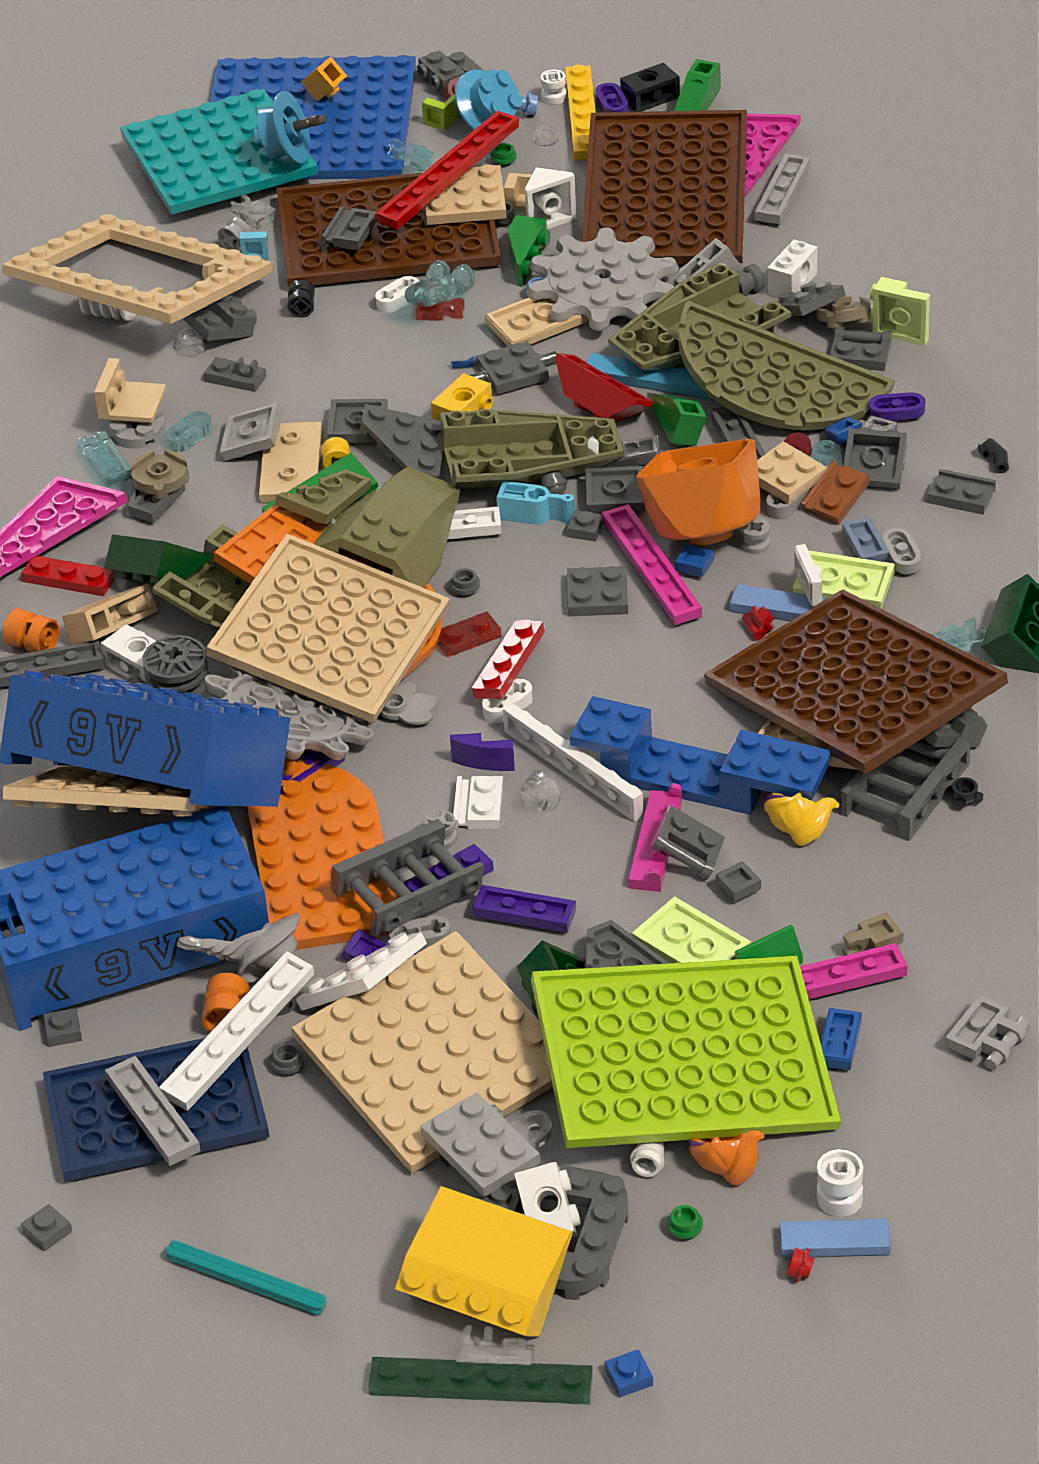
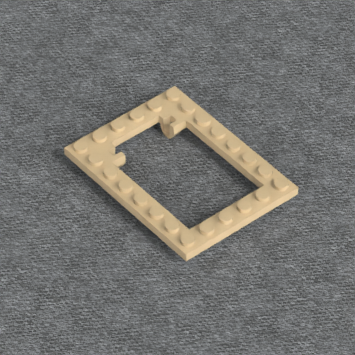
[2,214,273,324]

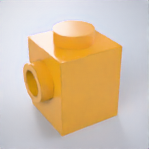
[301,56,347,101]

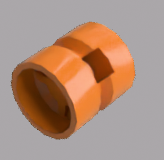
[2,608,60,652]
[202,973,250,1033]

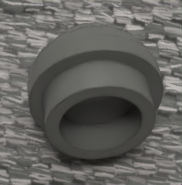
[539,472,567,495]

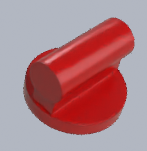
[742,605,775,640]

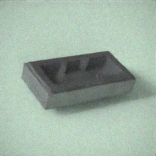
[603,435,661,468]

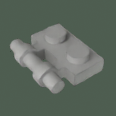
[945,995,1030,1070]

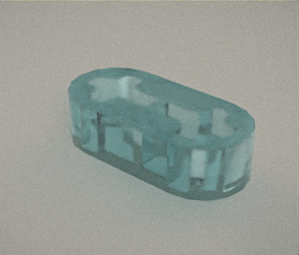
[166,411,212,452]

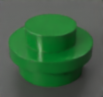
[491,143,517,166]
[667,1205,703,1239]

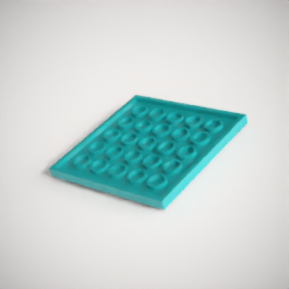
[120,89,318,215]

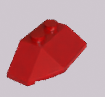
[555,353,653,420]

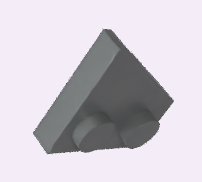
[128,484,185,523]

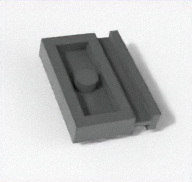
[322,206,377,250]
[927,469,996,515]

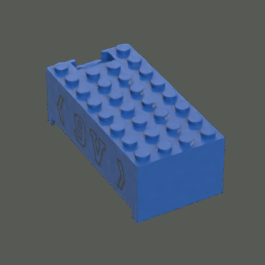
[0,670,291,807]
[0,806,269,1031]

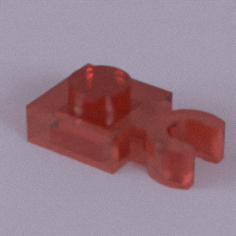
[416,294,465,321]

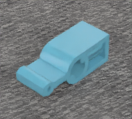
[497,481,575,524]

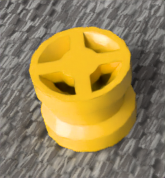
[321,437,350,468]

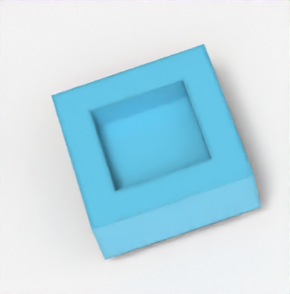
[240,231,269,260]

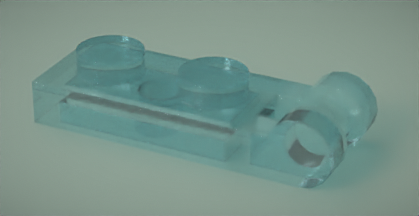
[77,430,132,487]

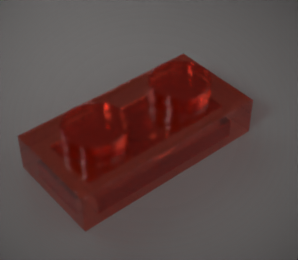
[438,611,502,657]

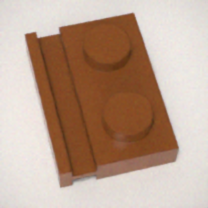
[802,460,870,525]

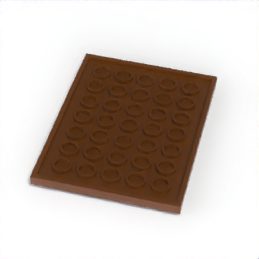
[582,110,747,264]
[277,173,502,287]
[704,589,1008,774]

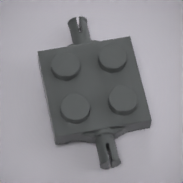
[470,341,557,395]

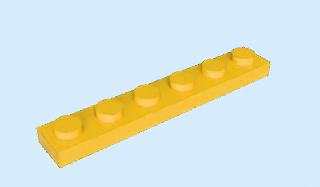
[565,65,596,160]

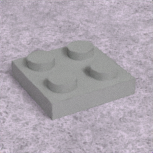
[220,402,283,461]

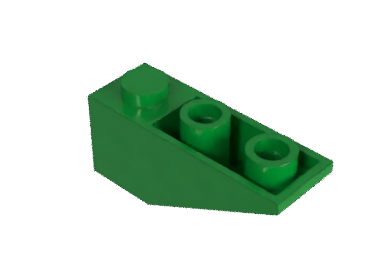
[674,59,721,111]
[508,215,550,287]
[647,393,707,446]

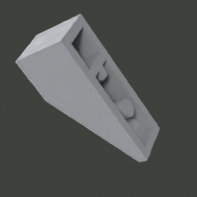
[665,238,743,287]

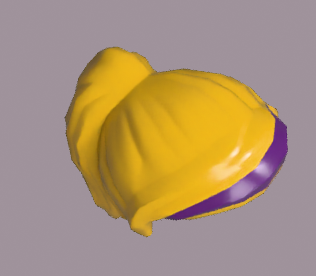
[764,793,839,846]

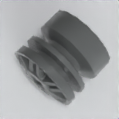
[143,635,212,699]

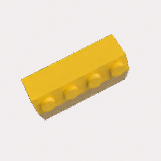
[395,1186,573,1337]

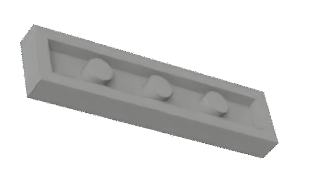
[755,154,810,224]
[105,1056,200,1166]

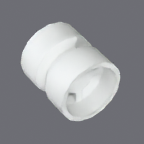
[817,1149,864,1217]

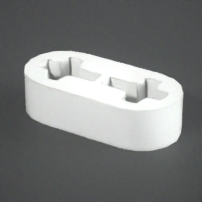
[375,276,421,313]
[482,679,533,724]

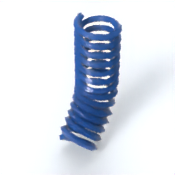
[451,356,477,368]

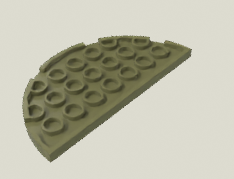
[678,300,895,430]

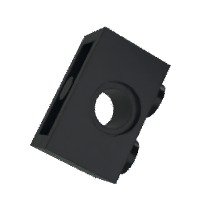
[620,62,680,112]

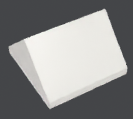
[525,167,577,229]

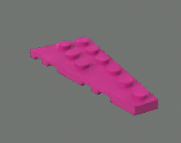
[745,113,801,197]
[0,476,128,577]

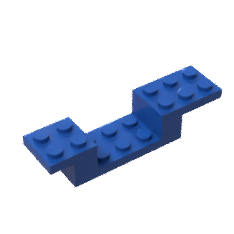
[570,696,831,815]

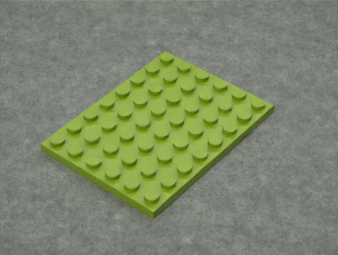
[531,956,841,1148]

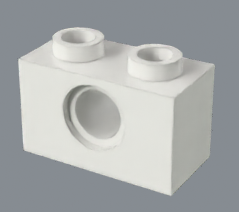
[767,240,818,297]
[101,624,156,684]
[514,1162,581,1237]

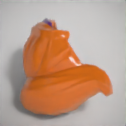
[688,1130,765,1186]

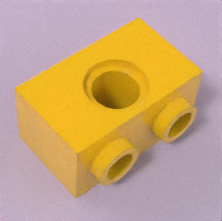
[431,373,493,421]

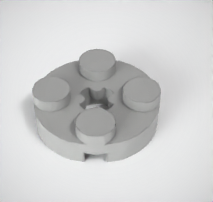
[108,407,166,448]

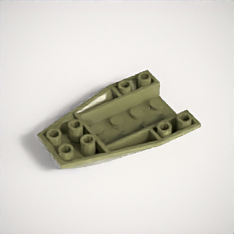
[608,262,791,370]
[440,409,624,489]

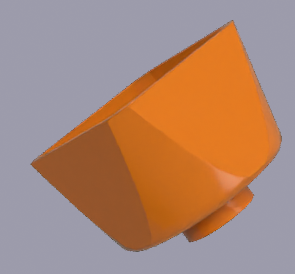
[635,439,760,545]

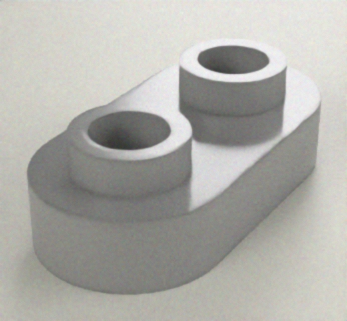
[882,528,922,575]

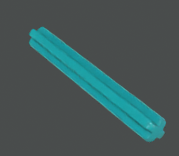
[166,1240,327,1315]

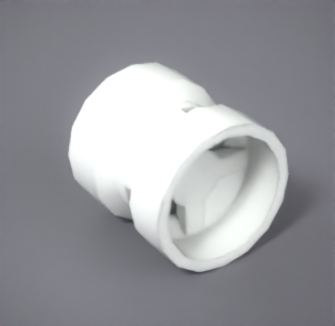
[541,69,567,105]

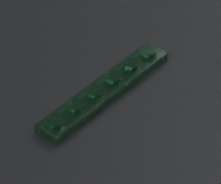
[368,1357,593,1405]

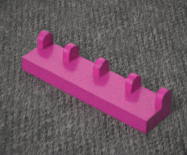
[628,783,682,892]

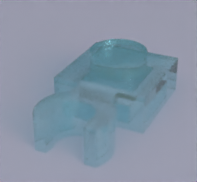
[388,138,433,172]
[932,618,987,652]

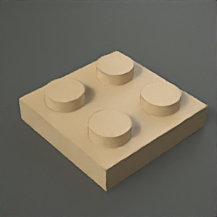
[757,441,827,504]

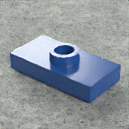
[820,1008,862,1070]

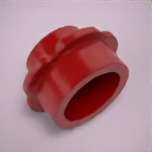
[786,1247,814,1282]

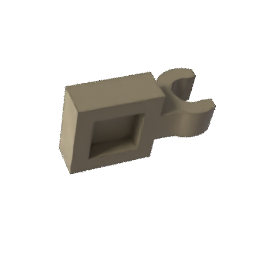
[842,912,904,955]

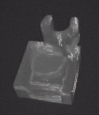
[231,195,277,230]

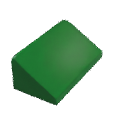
[735,925,803,965]

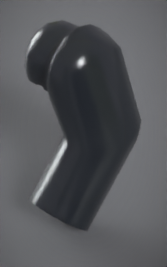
[977,438,1009,473]

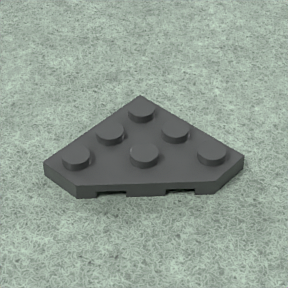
[359,404,443,478]
[584,920,669,969]

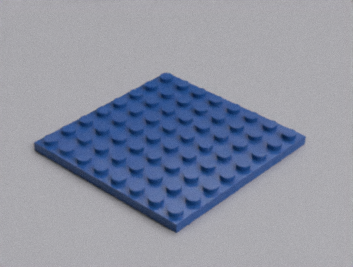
[210,55,416,180]

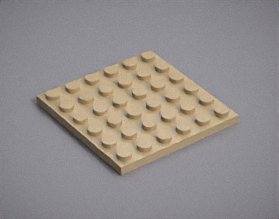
[206,534,450,723]
[3,765,208,816]
[291,931,553,1174]

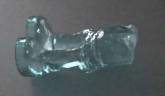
[405,260,475,307]

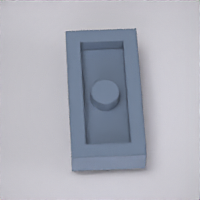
[842,516,889,562]

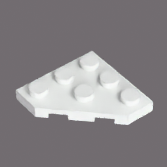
[296,932,427,1011]

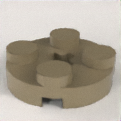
[816,296,871,328]
[131,450,190,499]

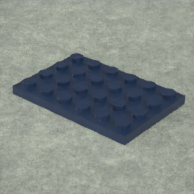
[43,1038,270,1182]

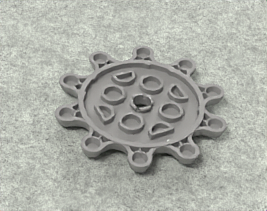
[527,227,678,331]
[204,665,374,760]

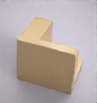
[504,173,532,211]

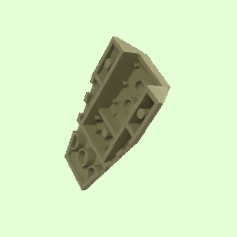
[314,466,461,588]
[151,524,251,629]

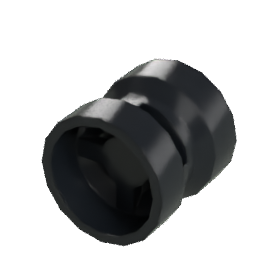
[287,280,315,318]

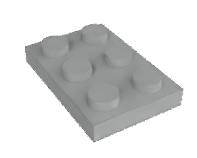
[420,1092,541,1197]

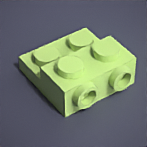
[870,277,930,345]

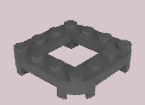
[482,1161,629,1300]

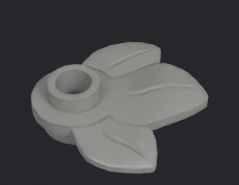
[380,681,439,725]

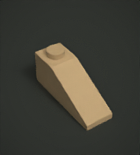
[62,583,158,644]

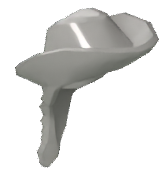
[177,912,300,984]

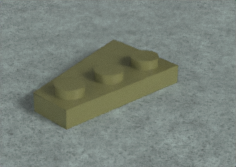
[275,469,371,525]

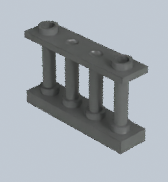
[839,737,970,841]
[330,819,484,937]

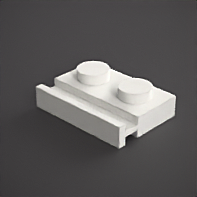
[453,776,504,829]

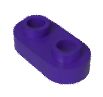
[595,83,628,112]
[869,392,926,422]

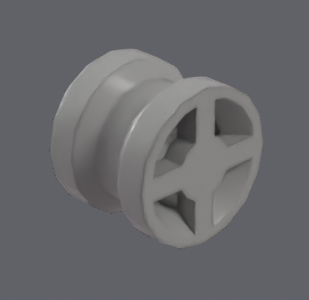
[217,217,251,250]
[741,517,770,554]
[424,810,457,849]

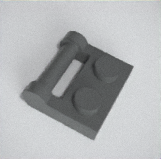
[830,327,892,371]
[650,805,725,880]

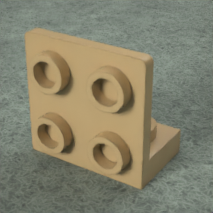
[94,358,166,423]

